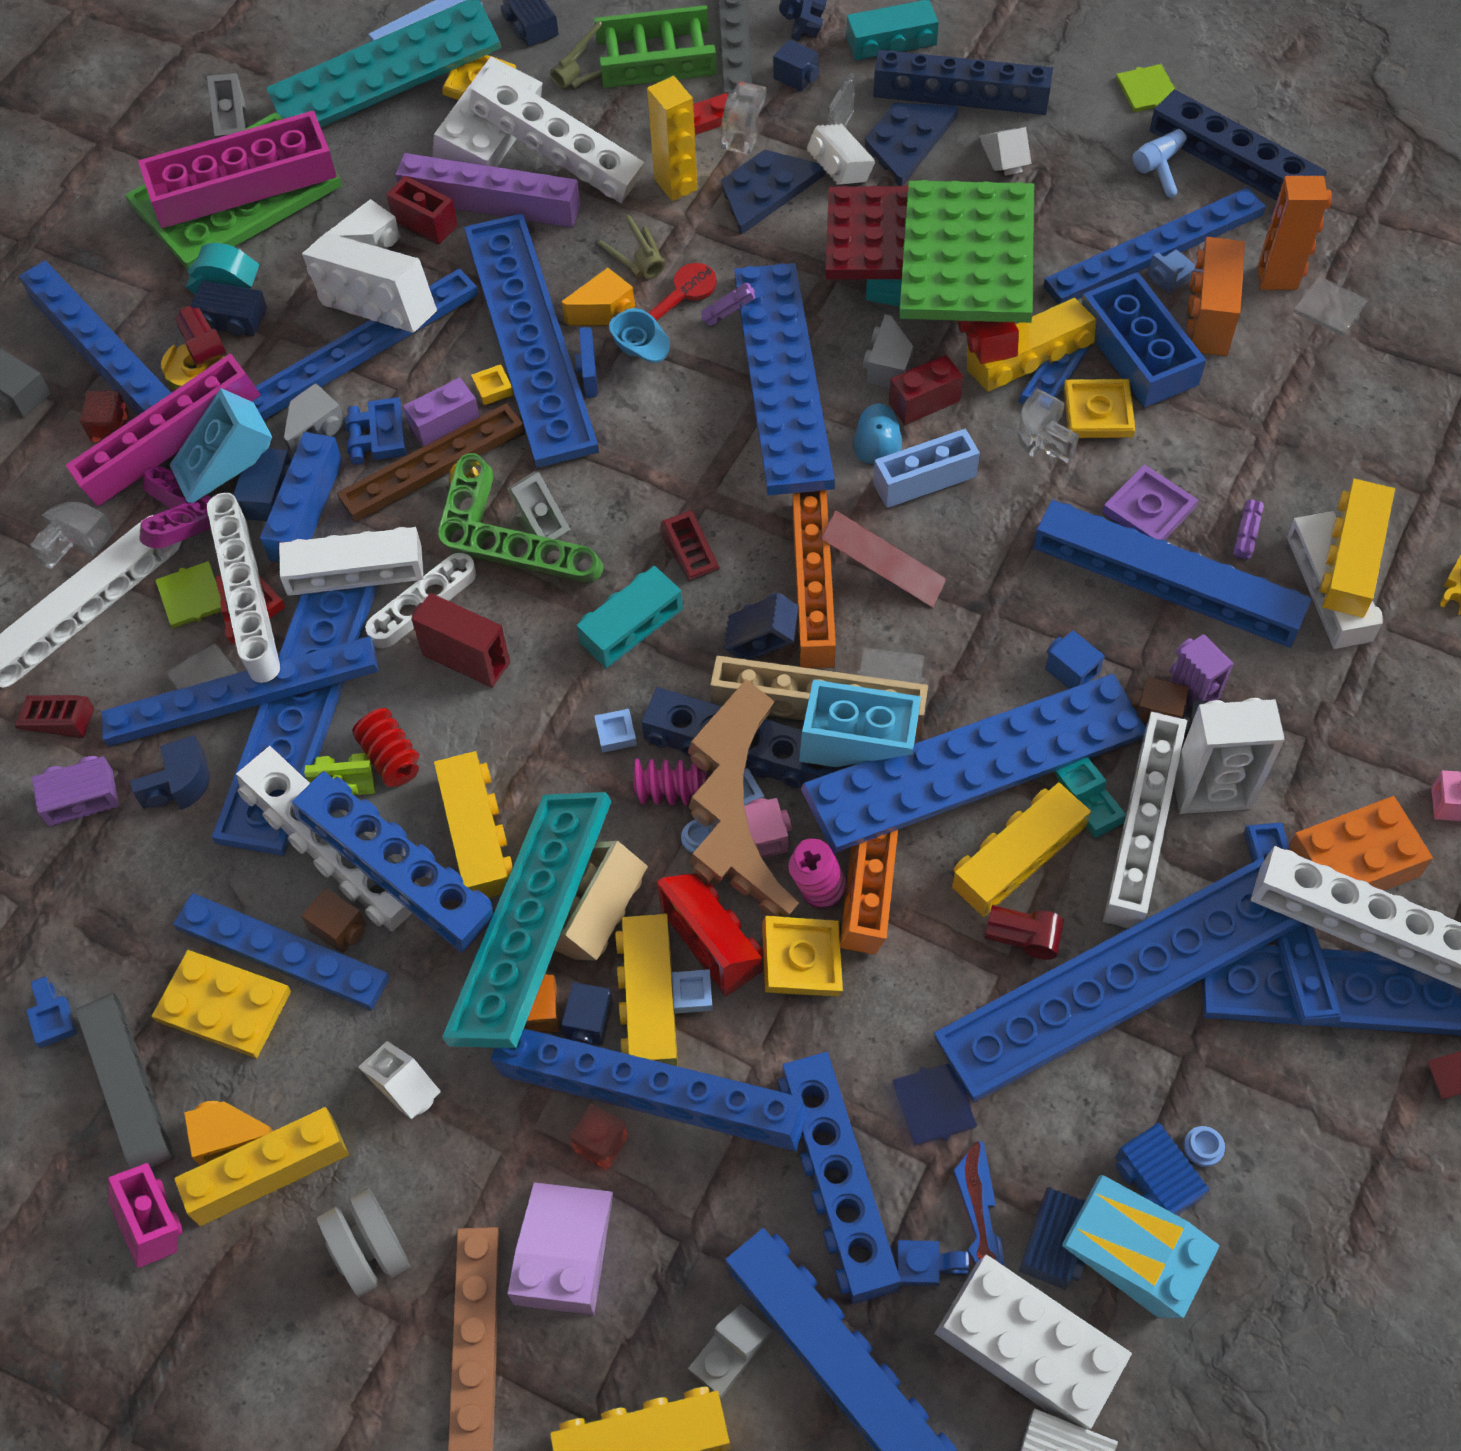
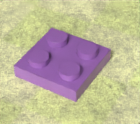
[1102,464,1198,540]

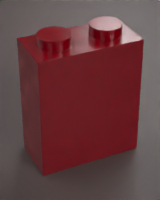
[411,593,510,688]

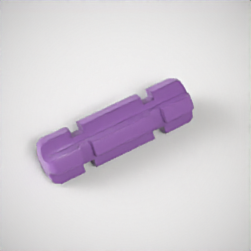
[701,283,756,326]
[1233,499,1264,560]

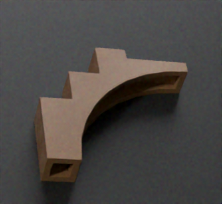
[688,679,799,917]

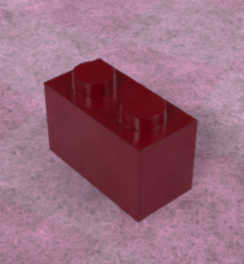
[386,176,458,245]
[889,354,963,426]

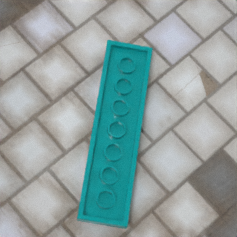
[266,0,502,127]
[442,792,612,1048]

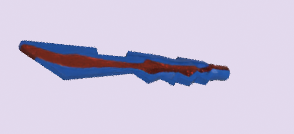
[953,1141,1005,1267]

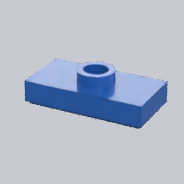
[575,327,598,398]

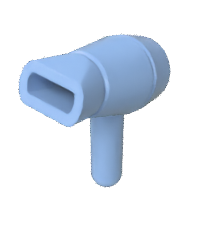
[1132,129,1186,198]

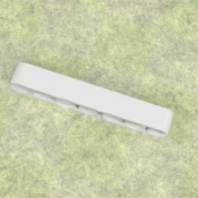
[207,493,280,683]
[0,515,182,688]

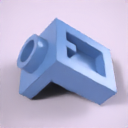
[1147,250,1197,294]

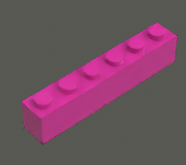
[66,353,261,506]

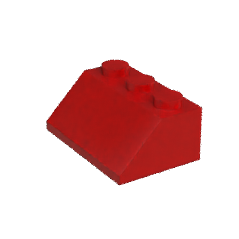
[657,873,763,997]

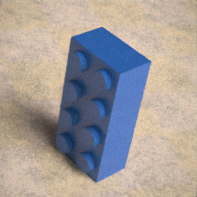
[1081,272,1206,408]

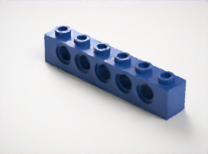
[292,771,493,953]
[777,1051,901,1305]

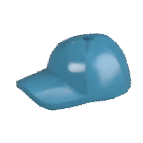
[609,308,670,363]
[853,403,902,464]

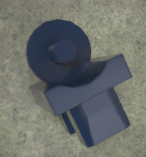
[779,0,827,41]

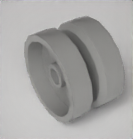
[316,1187,411,1298]

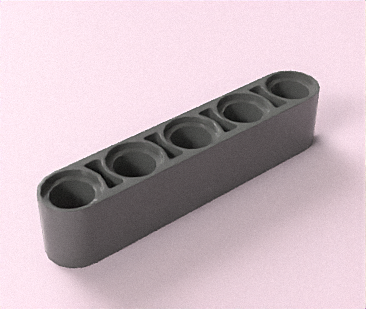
[76,992,174,1169]

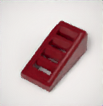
[660,510,720,582]
[15,695,95,738]

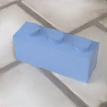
[873,428,980,508]

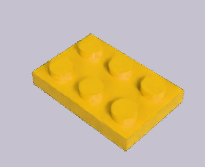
[152,950,291,1059]

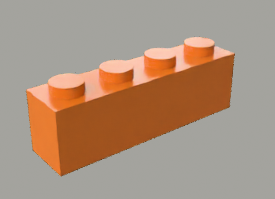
[1257,176,1332,290]

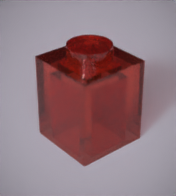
[80,390,129,442]
[570,1103,628,1170]

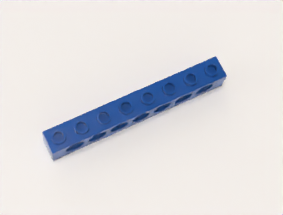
[490,1029,807,1151]

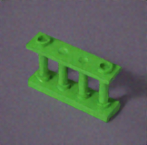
[594,5,717,88]

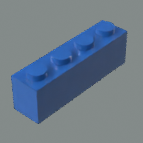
[260,432,342,563]

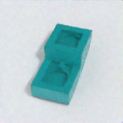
[1055,757,1126,838]

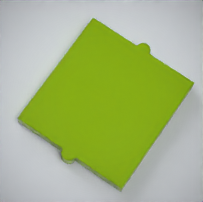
[1116,64,1176,113]
[156,561,221,629]

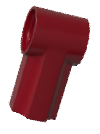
[174,306,227,367]
[984,905,1064,960]

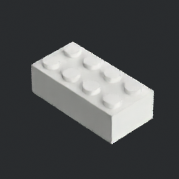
[433,57,543,167]
[302,232,437,333]
[1174,698,1285,814]
[934,1254,1132,1430]

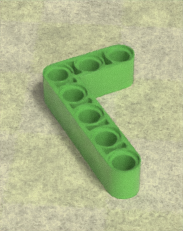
[439,453,603,583]

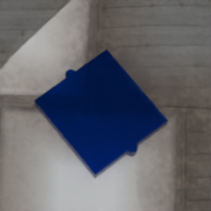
[893,1063,977,1146]

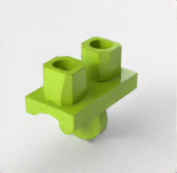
[304,753,376,795]

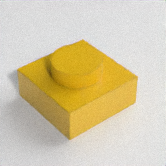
[471,364,513,405]

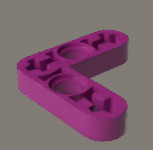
[139,467,211,548]

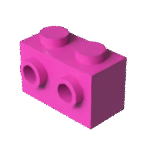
[108,1163,182,1268]

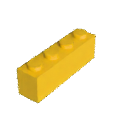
[647,76,698,201]
[967,297,1096,392]
[1319,478,1395,618]
[434,751,513,898]
[952,782,1091,917]
[616,914,678,1066]
[174,1107,349,1227]
[550,1387,731,1451]

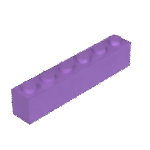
[395,153,581,228]

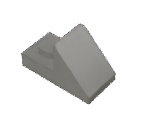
[207,73,246,138]
[507,471,570,539]
[688,1304,773,1399]

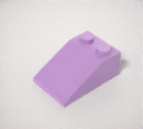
[508,1183,613,1315]

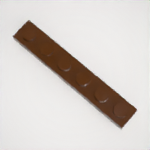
[337,403,524,522]

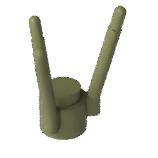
[550,21,602,90]
[598,215,665,279]

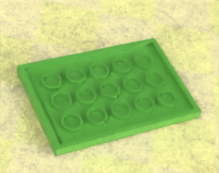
[125,112,342,270]
[899,180,1034,323]

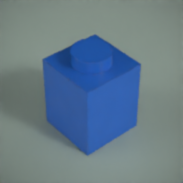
[1045,630,1105,689]

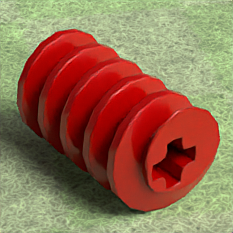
[352,708,420,787]

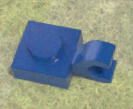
[26,976,78,1048]
[898,1240,969,1286]

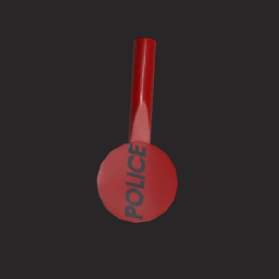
[648,263,717,321]

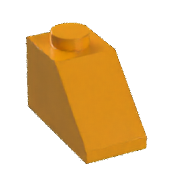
[562,268,635,326]
[184,1101,273,1166]

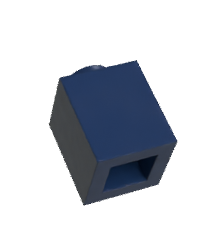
[773,39,820,92]
[562,982,613,1045]

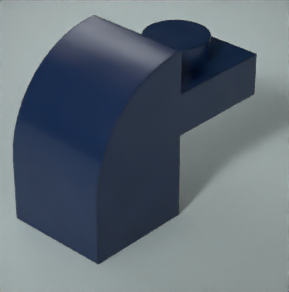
[130,735,209,810]

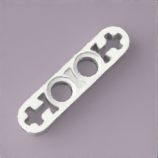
[365,553,476,648]

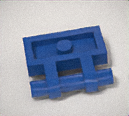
[345,397,407,465]

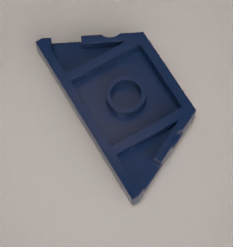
[865,102,959,186]
[721,149,825,234]

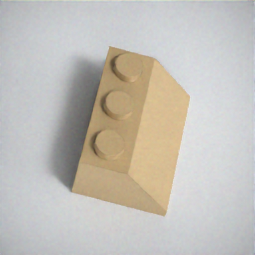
[554,841,648,960]

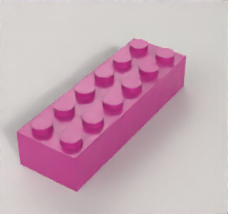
[138,110,337,228]

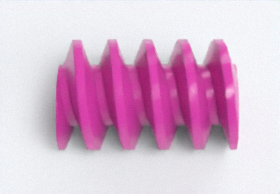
[633,759,709,806]
[788,838,847,908]

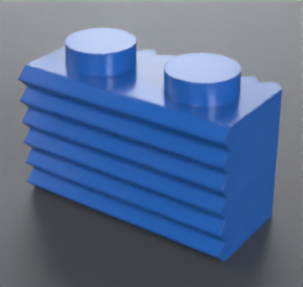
[1115,1123,1209,1216]

